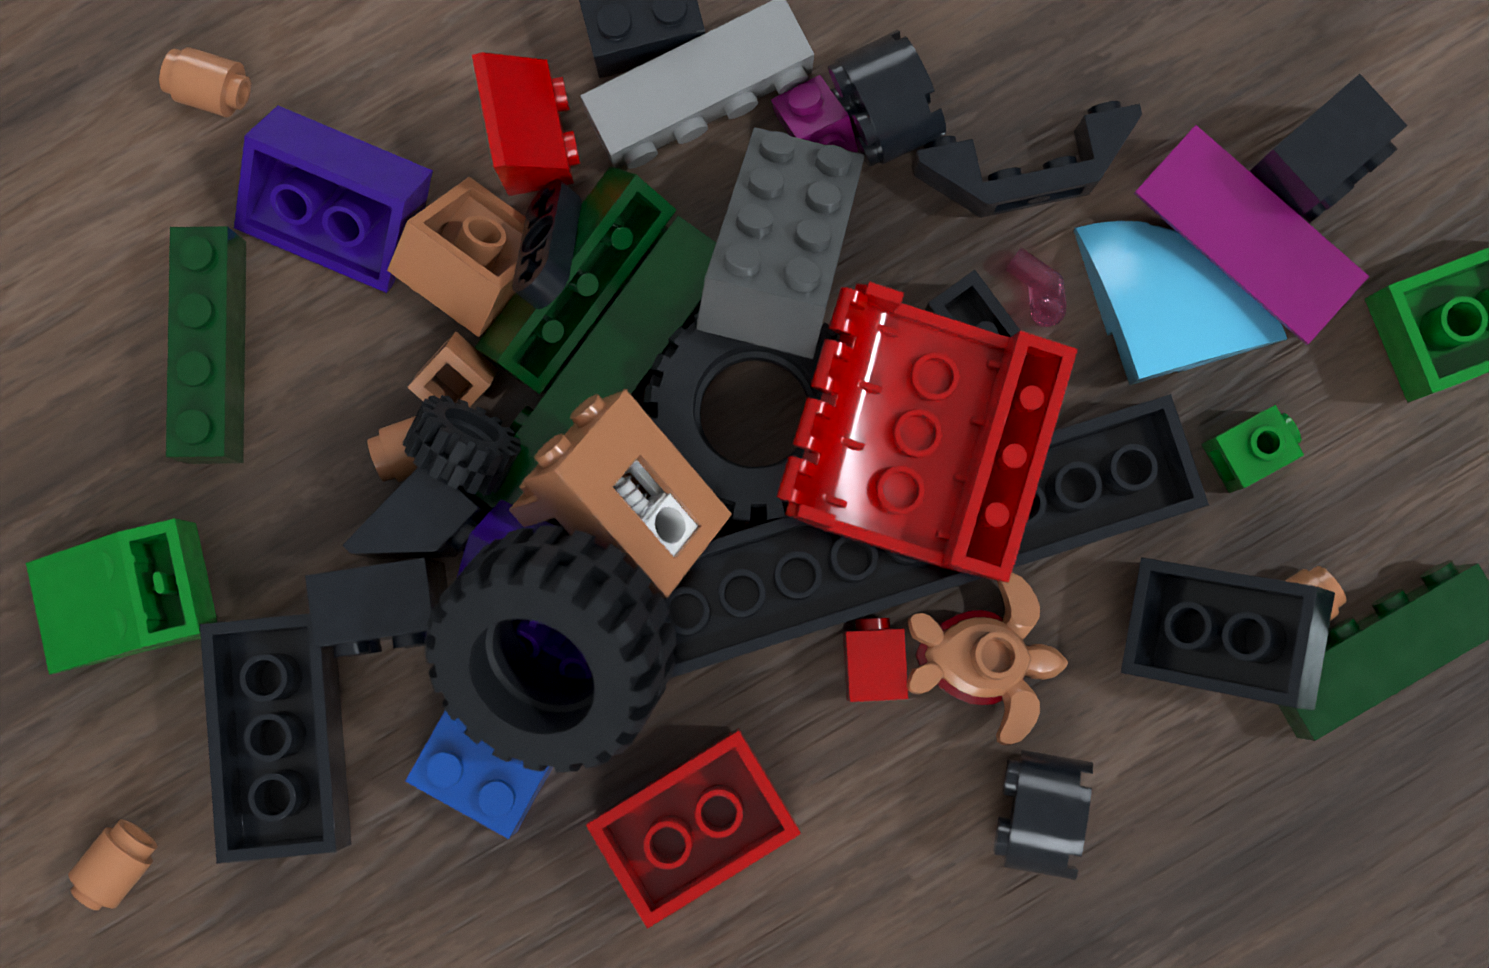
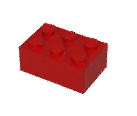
[586,728,801,929]

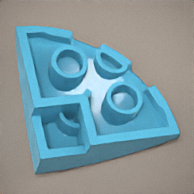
[1073,221,1288,386]

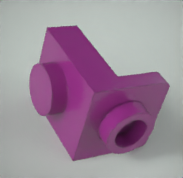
[771,75,858,153]

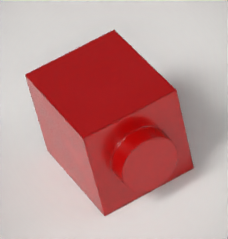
[843,618,909,702]

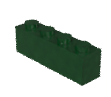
[474,167,676,394]
[166,226,246,464]
[1277,560,1489,741]

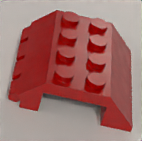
[776,282,1078,583]

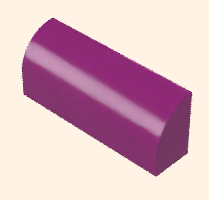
[1134,125,1369,345]

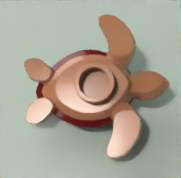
[906,573,1068,746]

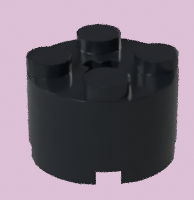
[828,30,946,167]
[993,750,1093,880]

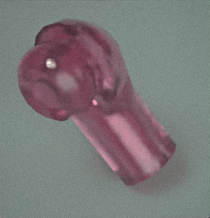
[1005,247,1067,327]

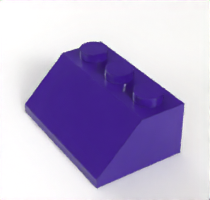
[234,105,433,293]

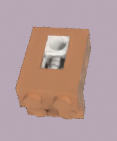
[509,389,732,598]

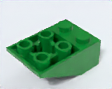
[26,518,218,675]

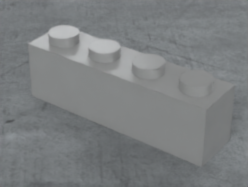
[580,0,814,169]

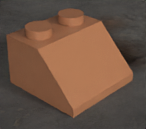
[387,177,526,337]

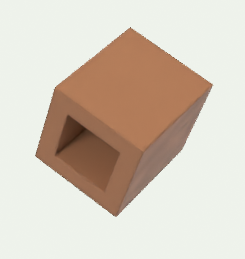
[407,331,498,407]

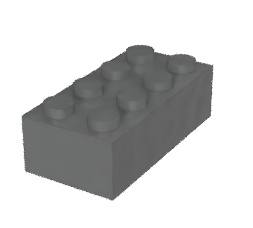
[696,127,865,359]

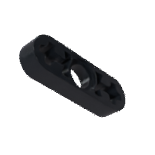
[512,179,582,309]

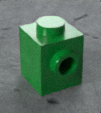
[1201,405,1304,493]

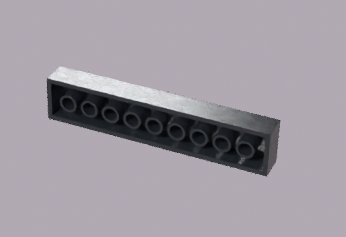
[663,394,1209,678]

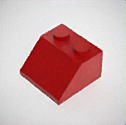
[471,52,581,196]

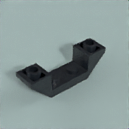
[912,101,1142,218]

